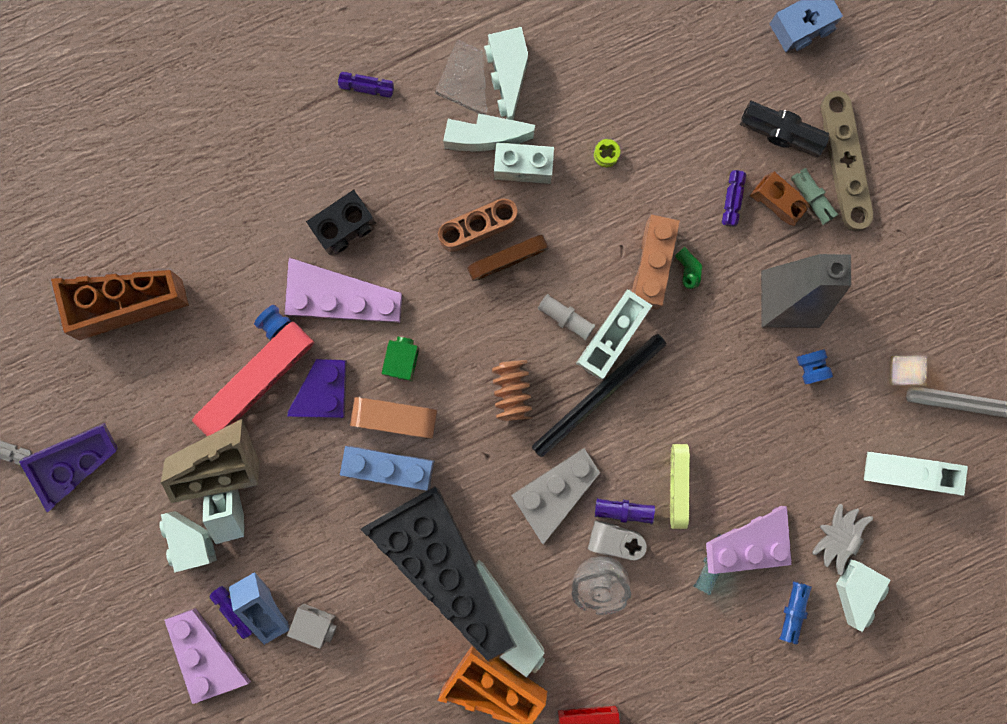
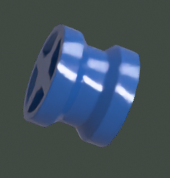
[254,305,291,341]

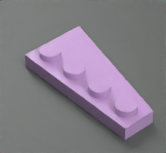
[285,258,402,323]

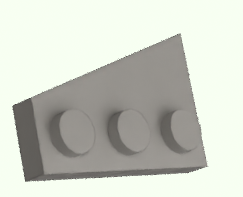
[511,448,600,544]

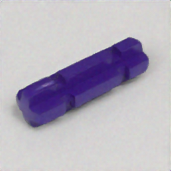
[338,72,394,98]
[722,170,747,227]
[209,586,253,639]

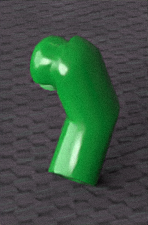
[675,247,702,289]

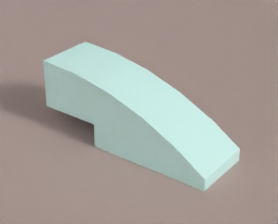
[443,114,535,151]

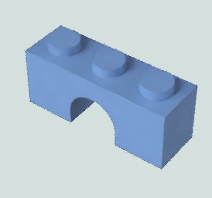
[340,446,434,491]

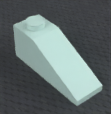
[576,289,652,380]

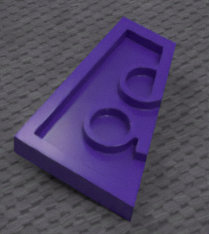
[19,423,118,512]

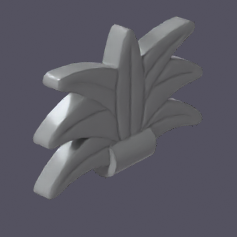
[812,504,873,575]

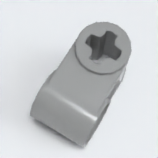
[588,520,647,560]

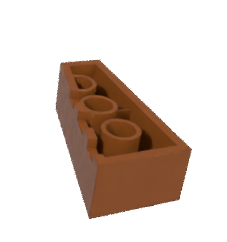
[51,270,189,341]

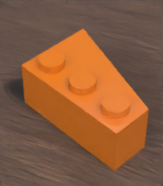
[437,645,548,724]

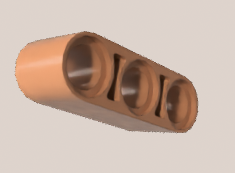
[438,198,517,252]
[350,397,437,439]

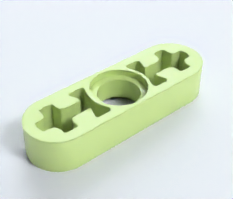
[670,444,690,529]

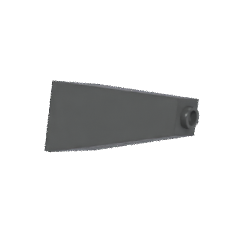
[761,254,851,328]

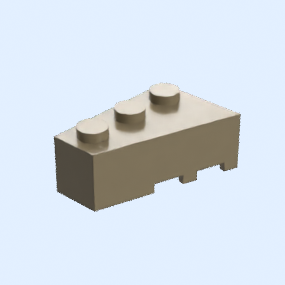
[161,419,260,503]

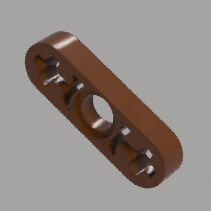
[467,235,549,281]

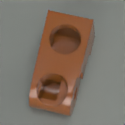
[749,171,810,226]

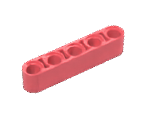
[192,322,314,437]

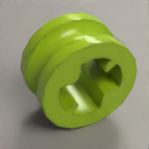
[594,139,620,168]

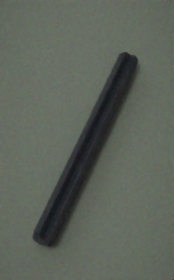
[532,334,667,457]

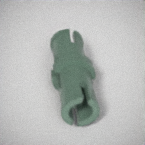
[791,168,839,225]

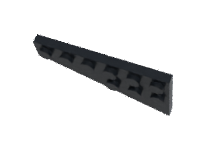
[360,486,517,662]

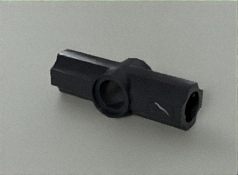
[739,100,830,158]

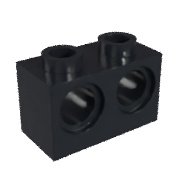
[306,190,376,255]

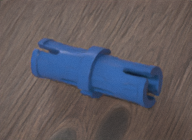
[779,581,812,644]

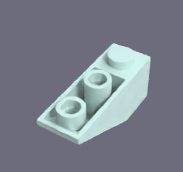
[484,27,528,120]
[864,452,968,496]

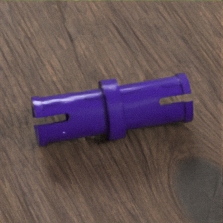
[595,498,655,524]

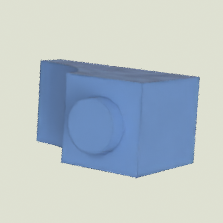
[229,572,289,645]

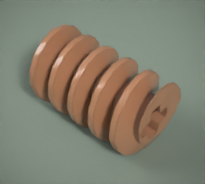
[492,360,532,421]

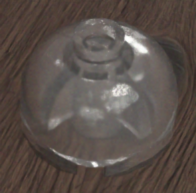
[571,556,631,615]

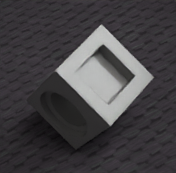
[287,603,337,649]

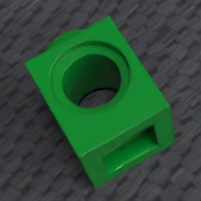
[381,336,420,381]

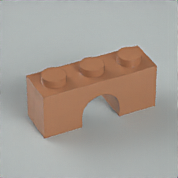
[632,215,680,310]

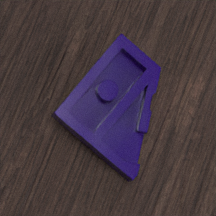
[287,359,347,418]

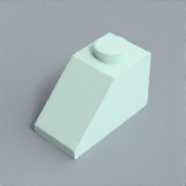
[203,489,244,544]

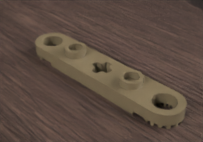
[820,91,873,231]

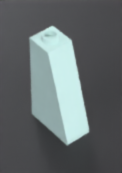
[476,560,545,677]

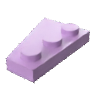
[706,506,791,574]
[164,608,251,704]

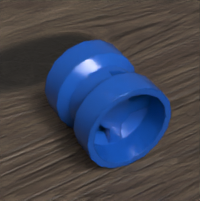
[796,349,834,385]

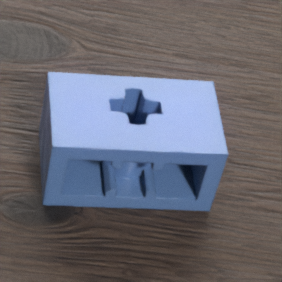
[770,0,843,53]

